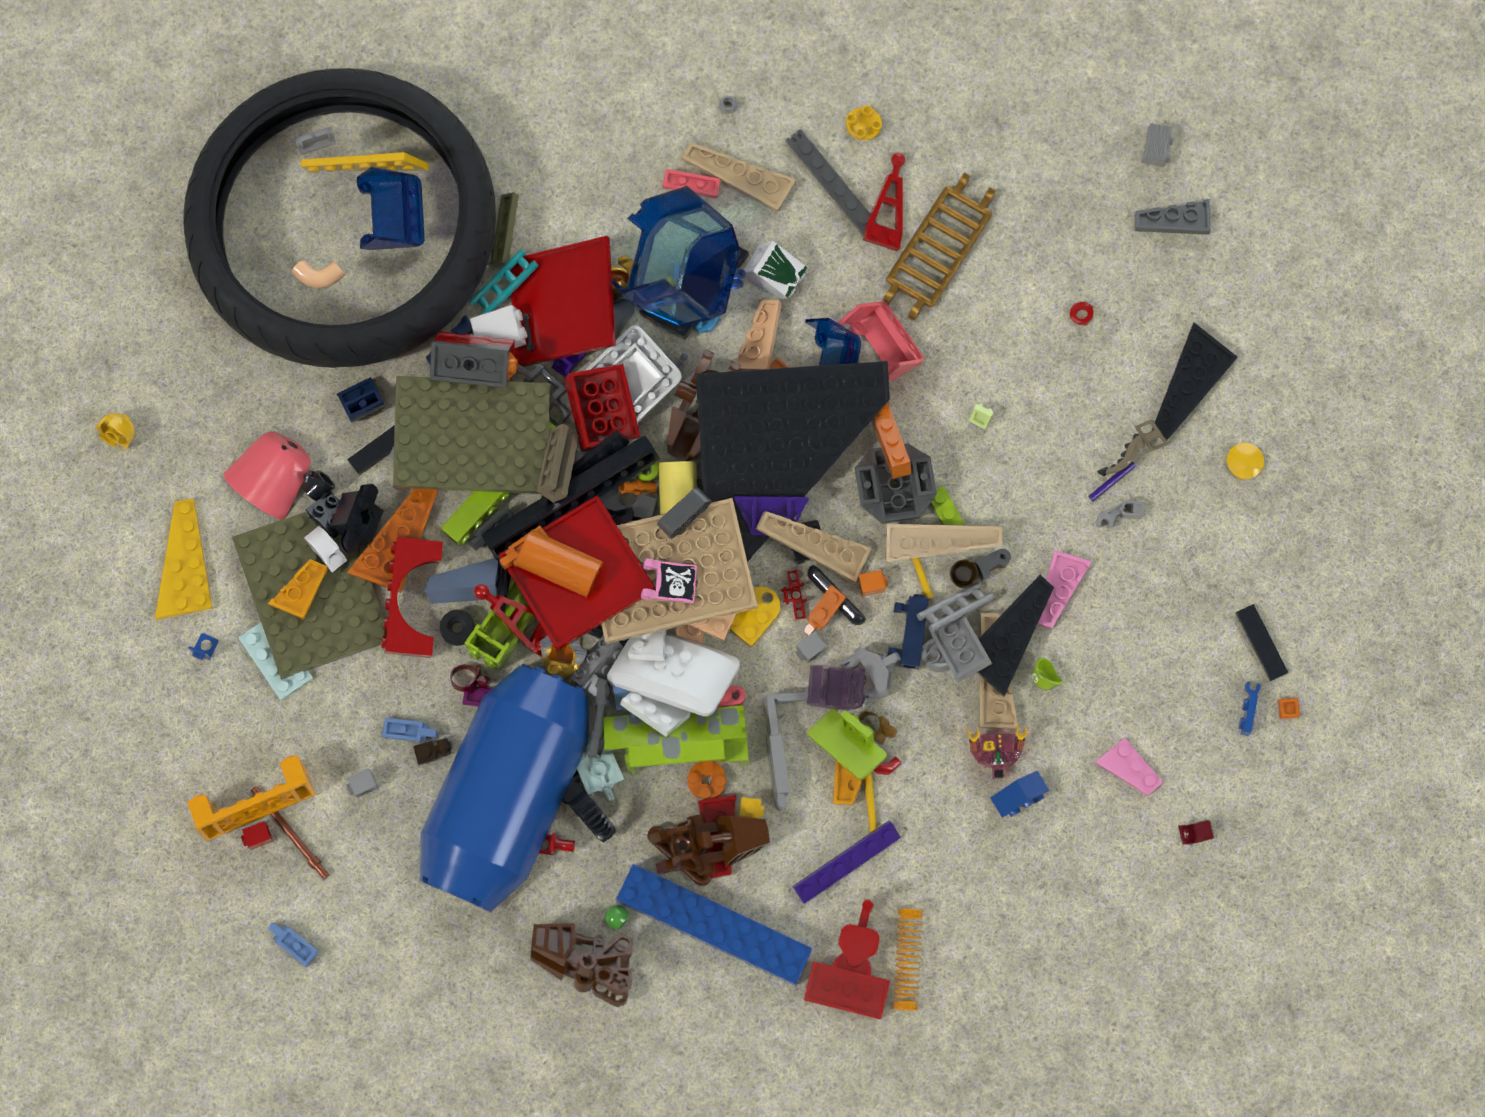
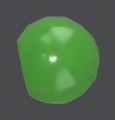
[604,905,629,930]

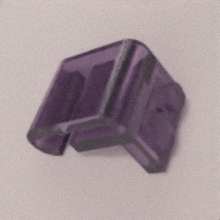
[807,665,866,711]

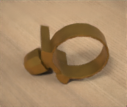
[858,712,897,744]

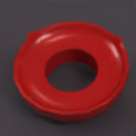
[1070,302,1094,326]

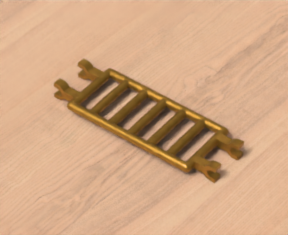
[882,172,996,321]

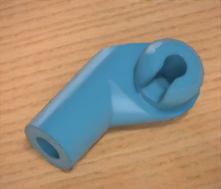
[694,313,720,333]

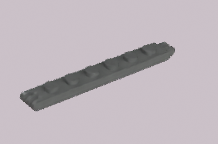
[785,129,878,237]

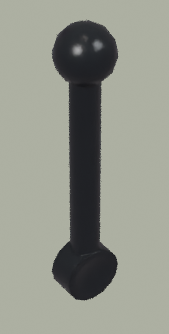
[522,314,535,351]

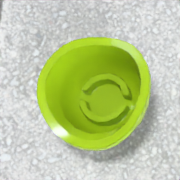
[1031,657,1063,691]

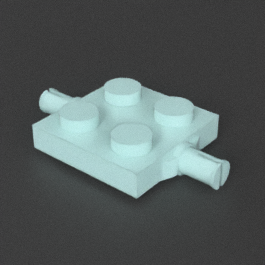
[577,738,625,802]

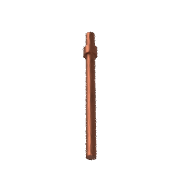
[251,786,330,880]

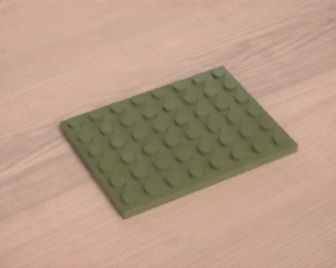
[393,376,550,494]
[232,511,386,680]

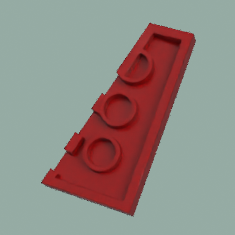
[697,795,736,879]

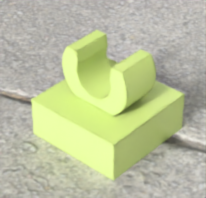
[969,404,993,429]

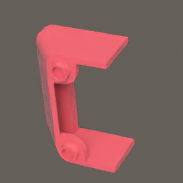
[838,301,924,382]

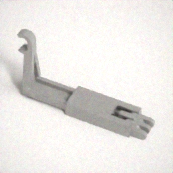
[763,685,826,810]

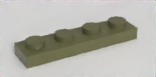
[491,192,519,267]

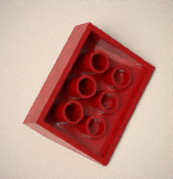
[564,364,641,452]

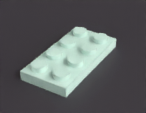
[238,622,313,701]

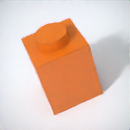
[858,570,888,597]

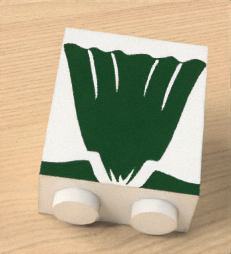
[740,241,807,299]

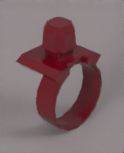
[450,664,491,694]

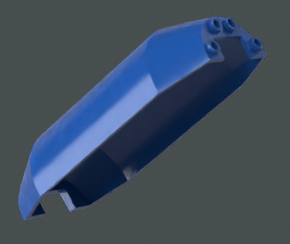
[420,664,589,912]

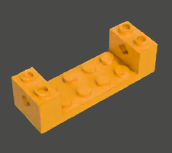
[187,755,316,841]

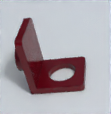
[1178,820,1214,845]

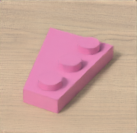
[1095,738,1163,796]

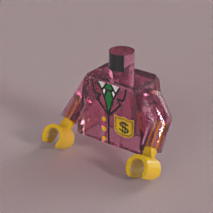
[967,726,1028,779]

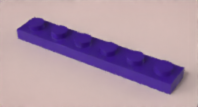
[792,820,901,904]

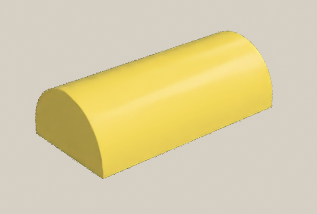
[658,461,697,515]

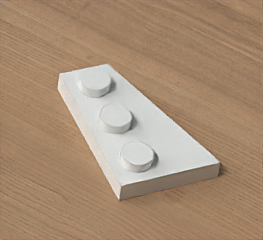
[628,630,666,661]
[620,692,691,737]

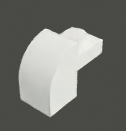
[304,526,347,572]

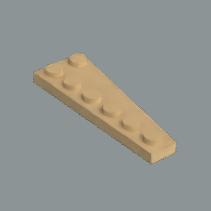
[681,142,796,212]
[756,511,871,582]
[886,524,1003,562]
[979,613,1018,729]

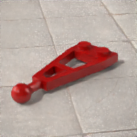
[863,152,905,251]
[474,584,547,657]

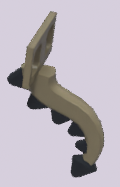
[1097,419,1168,476]

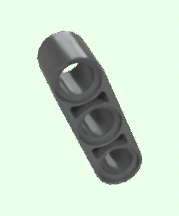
[657,487,711,539]

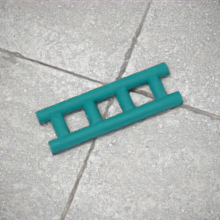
[469,248,539,315]

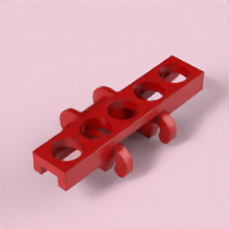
[780,569,807,620]

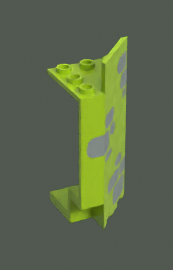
[603,705,749,776]

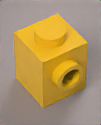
[739,797,765,818]

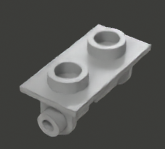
[295,126,337,155]

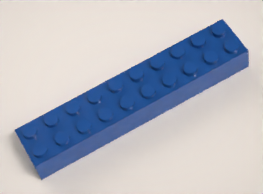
[616,864,813,986]

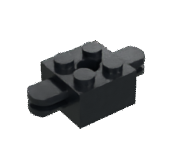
[330,484,384,553]

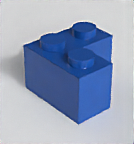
[990,770,1050,818]

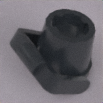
[303,470,335,501]

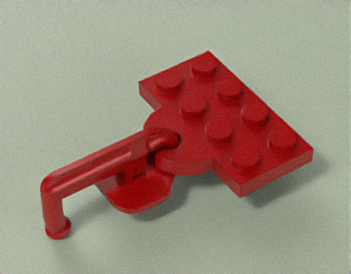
[804,899,890,1020]

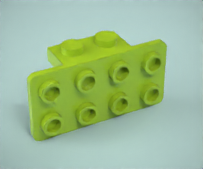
[807,709,887,780]

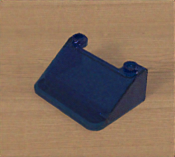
[356,167,425,250]

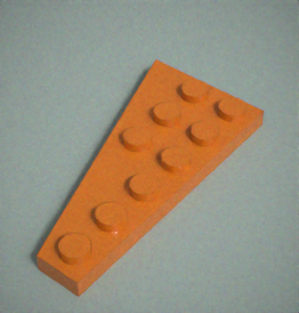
[347,488,438,593]

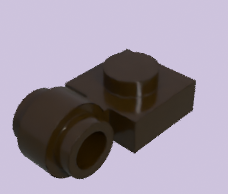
[413,738,452,766]

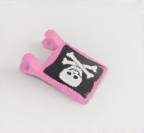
[641,559,697,604]

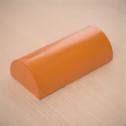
[516,530,603,597]

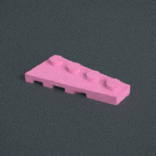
[1037,550,1092,629]

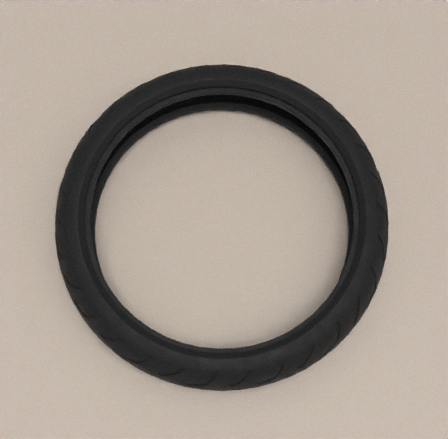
[183,68,496,368]

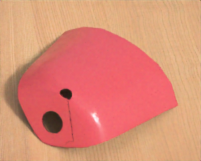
[223,431,311,520]

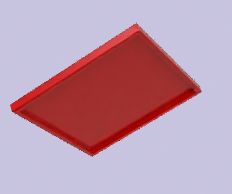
[509,236,616,367]
[498,495,656,651]

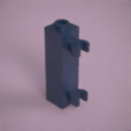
[887,594,929,670]

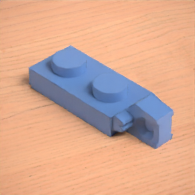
[382,718,438,742]
[268,922,319,967]

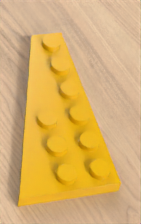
[301,152,429,173]
[155,498,213,620]

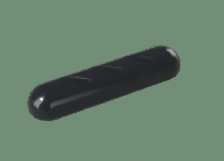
[807,565,866,625]

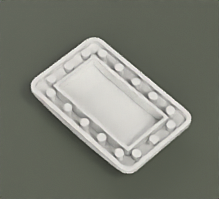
[559,326,682,424]
[607,632,740,716]

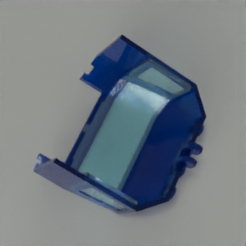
[611,186,746,327]

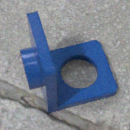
[188,633,219,660]

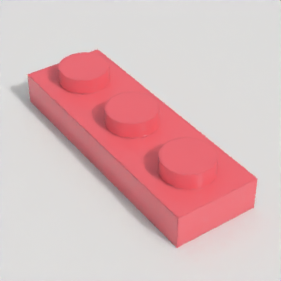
[662,169,721,198]

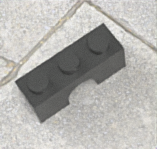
[599,488,657,521]

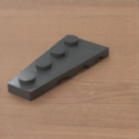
[1135,199,1211,235]

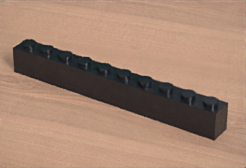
[481,435,661,560]

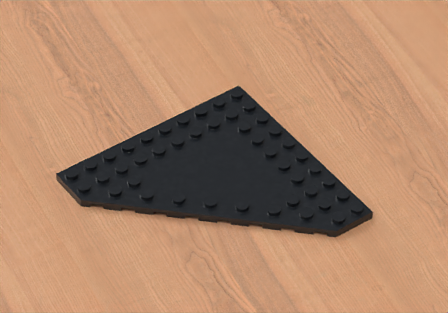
[695,361,890,562]

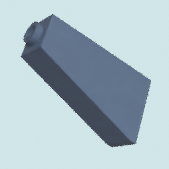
[425,558,501,604]

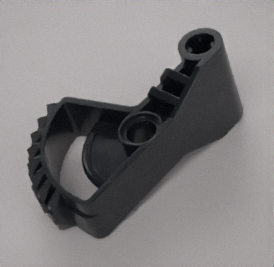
[562,769,616,842]

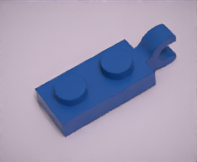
[1238,681,1261,736]

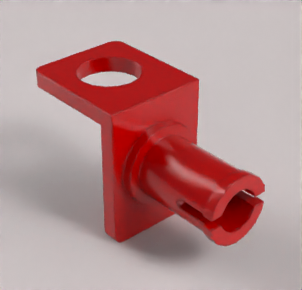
[539,833,575,855]

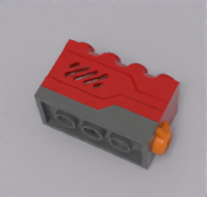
[430,331,518,388]

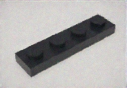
[570,429,630,480]

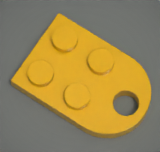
[730,586,780,647]

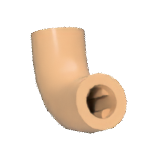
[291,260,345,289]

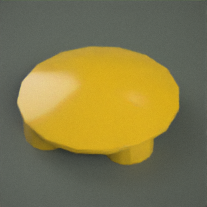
[846,105,882,140]
[1226,443,1264,480]

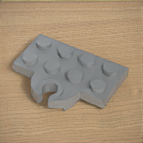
[922,606,992,683]

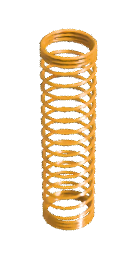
[893,909,923,1011]

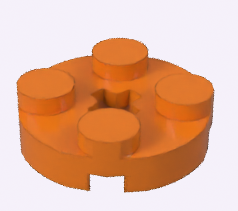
[687,761,726,799]

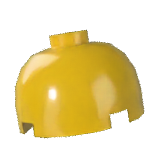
[95,413,135,450]

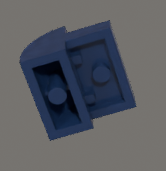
[337,377,386,423]

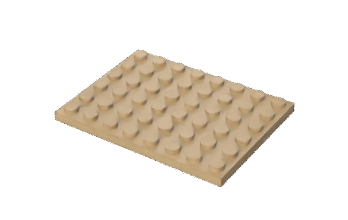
[602,498,758,644]

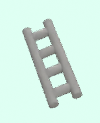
[917,582,994,632]

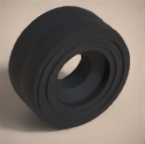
[440,610,475,646]

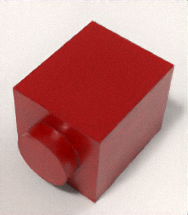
[241,821,273,850]

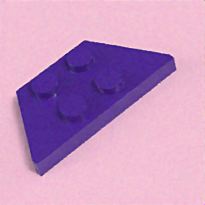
[734,496,809,535]

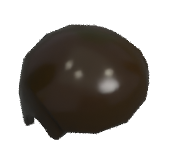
[950,559,979,589]

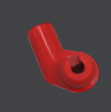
[874,756,902,775]

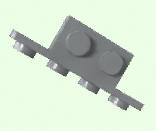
[570,634,624,687]

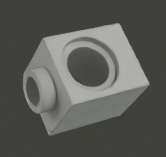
[796,631,827,663]
[346,768,378,798]

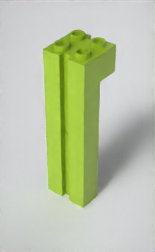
[465,579,536,671]

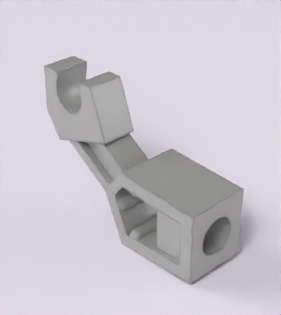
[1096,500,1143,529]

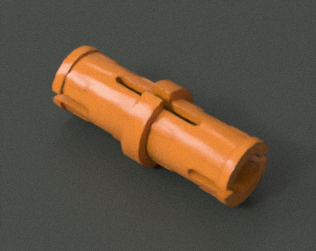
[619,480,657,495]

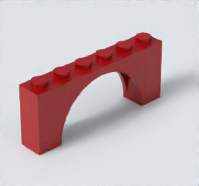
[381,537,443,658]

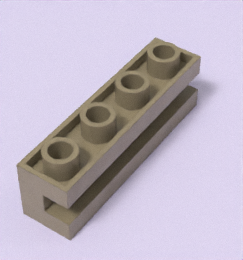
[537,424,579,503]

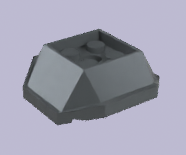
[855,443,937,524]

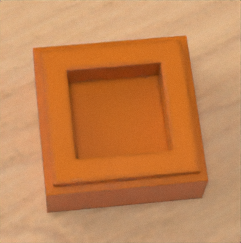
[1277,698,1300,719]

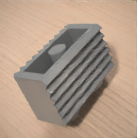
[1142,123,1174,167]

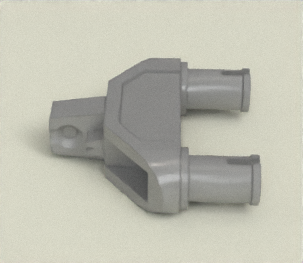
[841,647,901,705]

